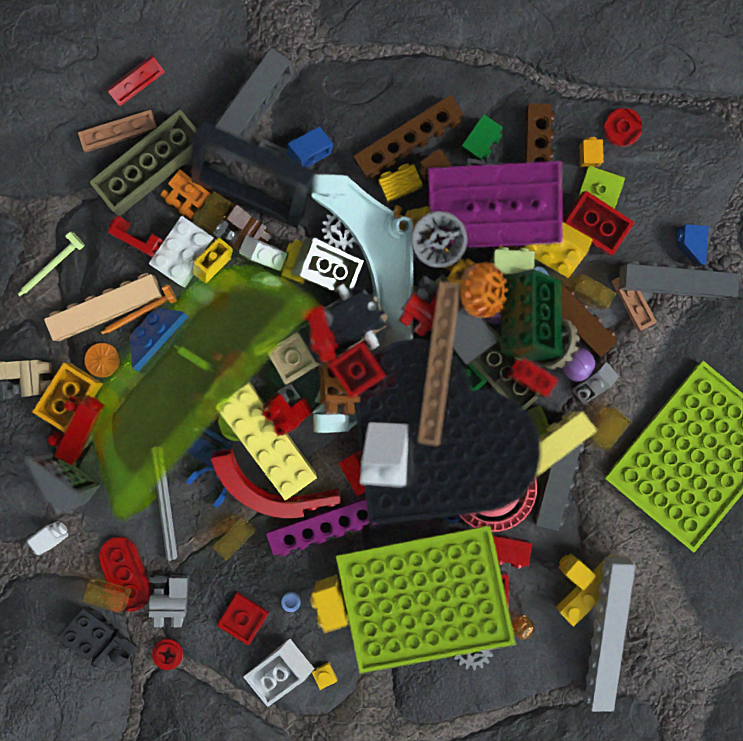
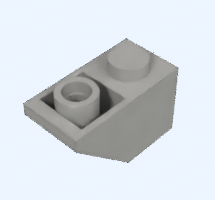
[572,362,619,404]

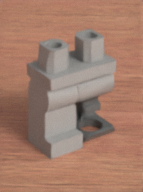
[149,575,189,627]

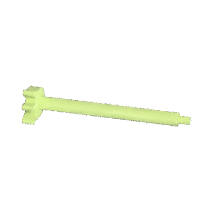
[18,231,85,296]

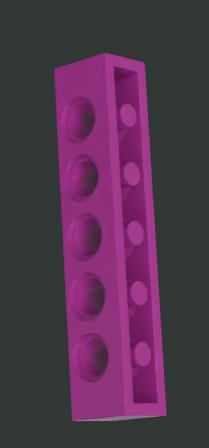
[266,497,375,557]

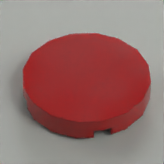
[603,108,642,147]

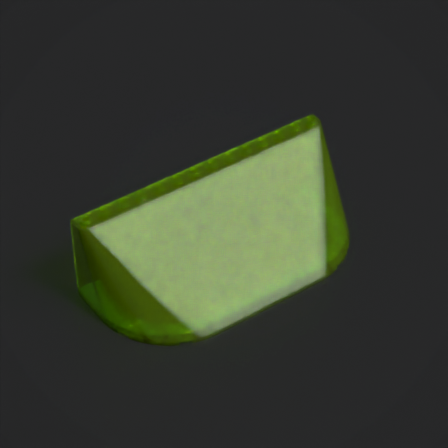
[91,266,319,522]

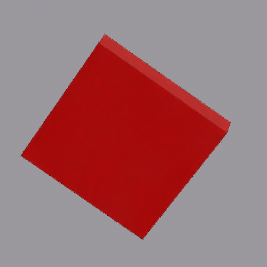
[216,592,270,646]

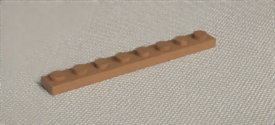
[418,282,461,445]

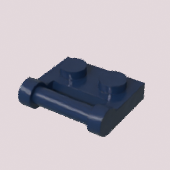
[182,420,233,470]

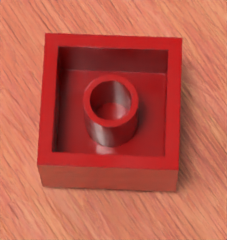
[329,342,387,398]

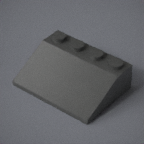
[26,451,101,513]

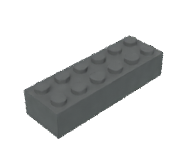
[205,48,294,166]

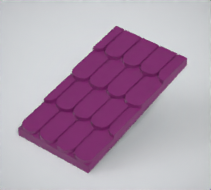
[429,162,563,249]

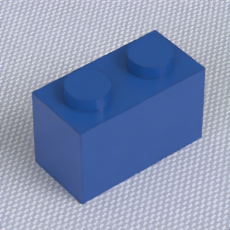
[287,127,333,167]

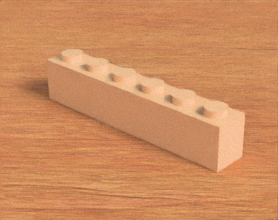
[44,273,163,341]

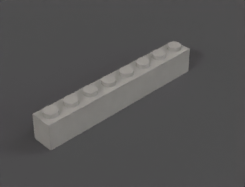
[583,557,635,711]

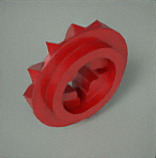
[152,639,183,670]

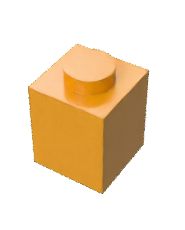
[579,137,603,167]

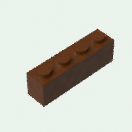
[561,286,618,358]

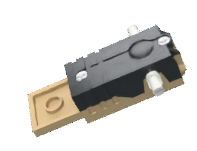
[267,284,388,385]

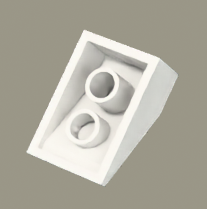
[361,423,409,486]
[244,639,314,707]

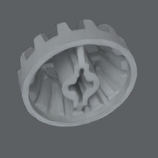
[412,212,467,267]

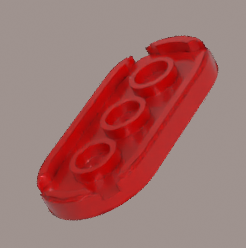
[99,536,151,612]

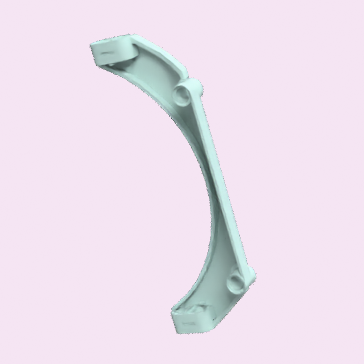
[312,175,413,433]

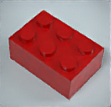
[562,190,635,255]

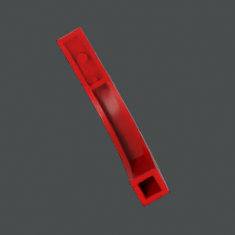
[211,449,341,518]

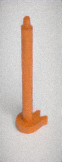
[101,284,177,334]

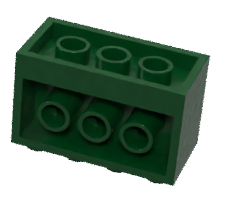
[501,268,562,362]

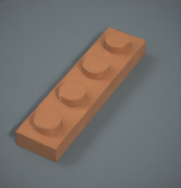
[78,110,157,152]

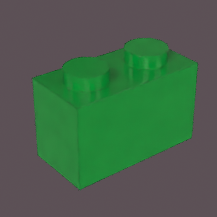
[460,115,503,160]

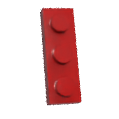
[106,55,165,106]

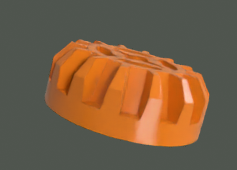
[461,263,508,318]

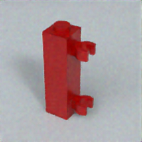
[47,395,105,465]

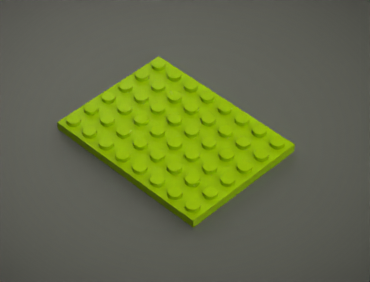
[604,361,743,552]
[336,525,515,673]

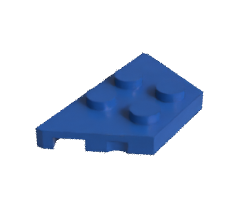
[130,308,189,371]

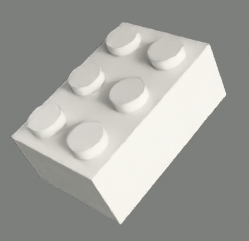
[149,216,216,288]

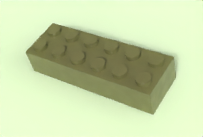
[90,109,206,216]

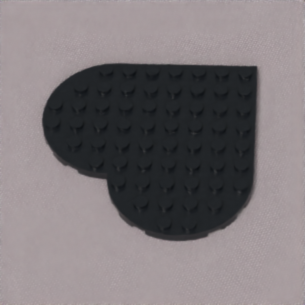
[355,339,542,525]

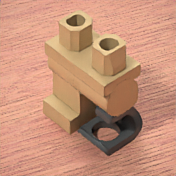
[0,360,52,399]

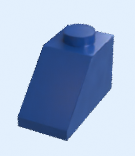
[676,224,709,267]

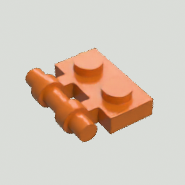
[161,169,211,219]

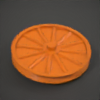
[85,343,120,377]

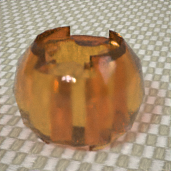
[511,615,535,640]

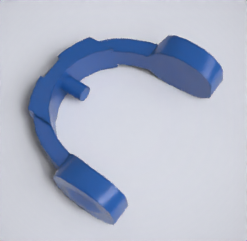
[186,467,227,508]

